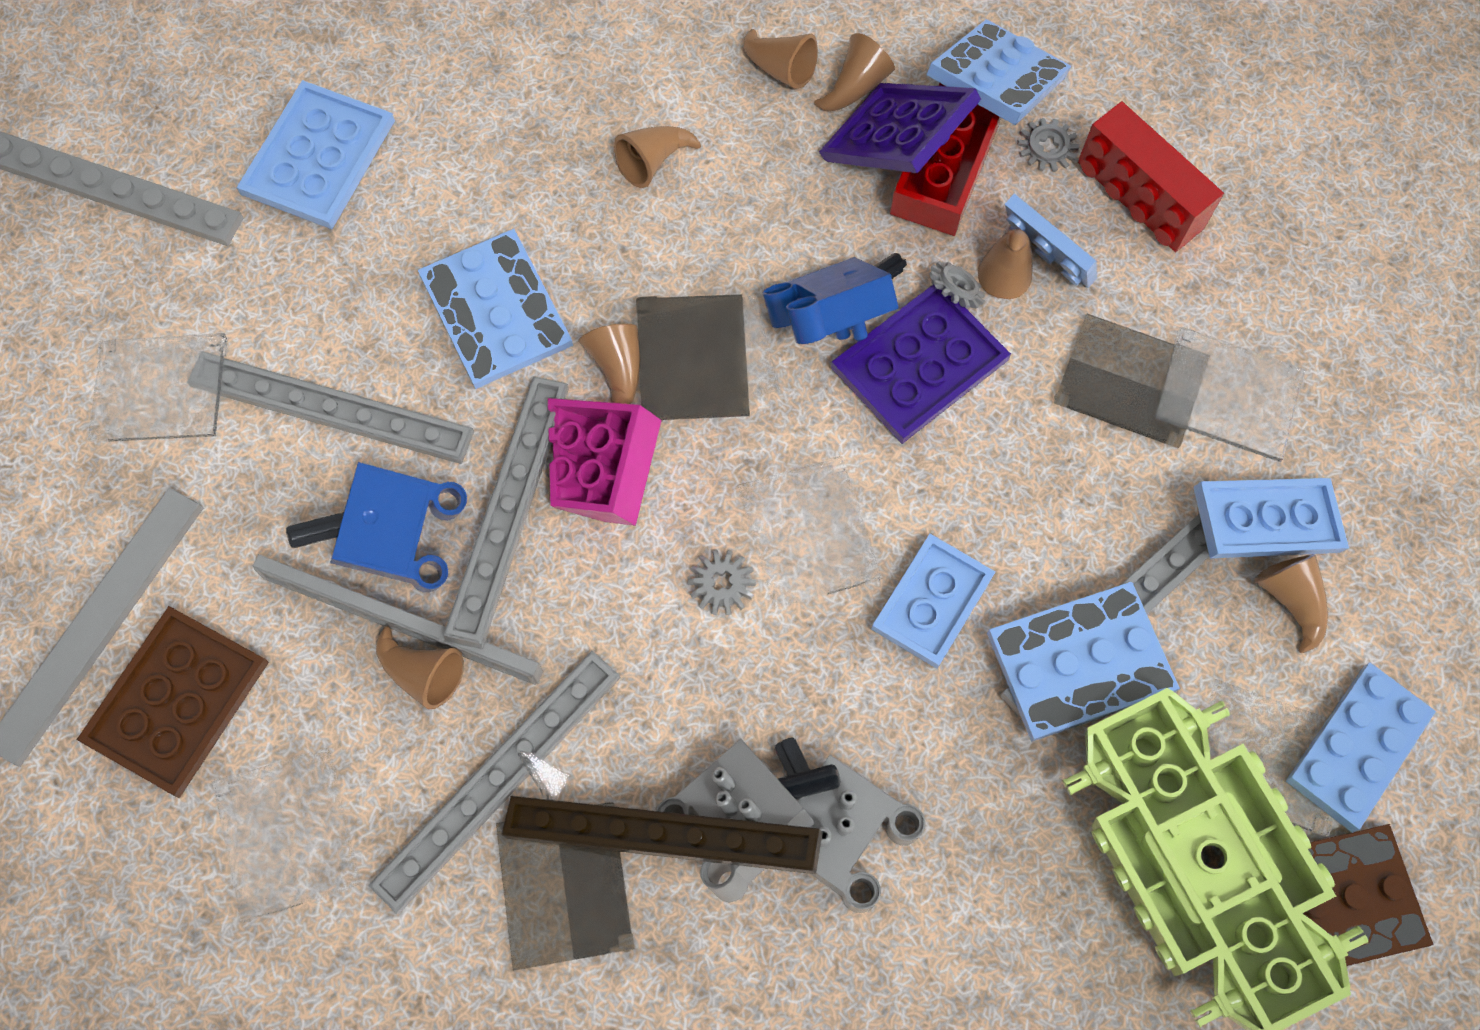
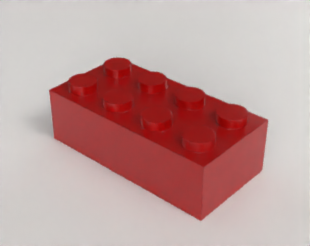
[890,83,1001,236]
[1078,101,1225,253]

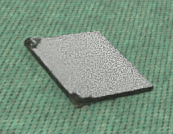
[636,294,750,421]
[1054,313,1209,448]
[496,802,635,971]

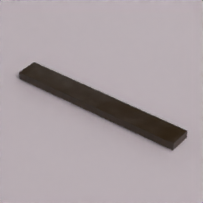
[502,796,823,874]

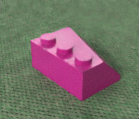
[548,398,662,526]

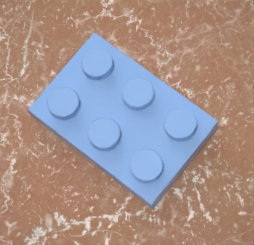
[1004,193,1097,288]
[871,534,996,669]

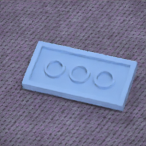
[1193,478,1349,559]
[1286,662,1436,833]

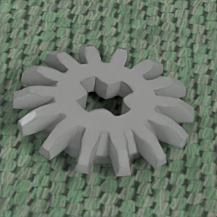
[1018,118,1079,172]
[930,261,985,309]
[688,550,756,615]

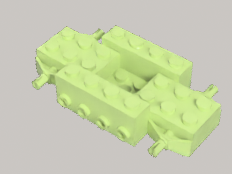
[1062,688,1368,1030]

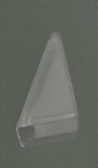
[518,751,569,801]

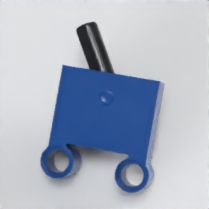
[762,253,907,344]
[286,462,467,593]

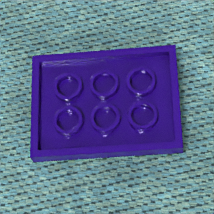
[819,83,981,173]
[831,284,1011,444]

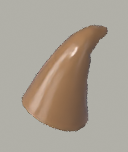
[743,29,818,89]
[814,33,895,111]
[614,126,701,188]
[978,229,1033,300]
[578,324,640,404]
[1254,554,1328,653]
[376,626,464,709]

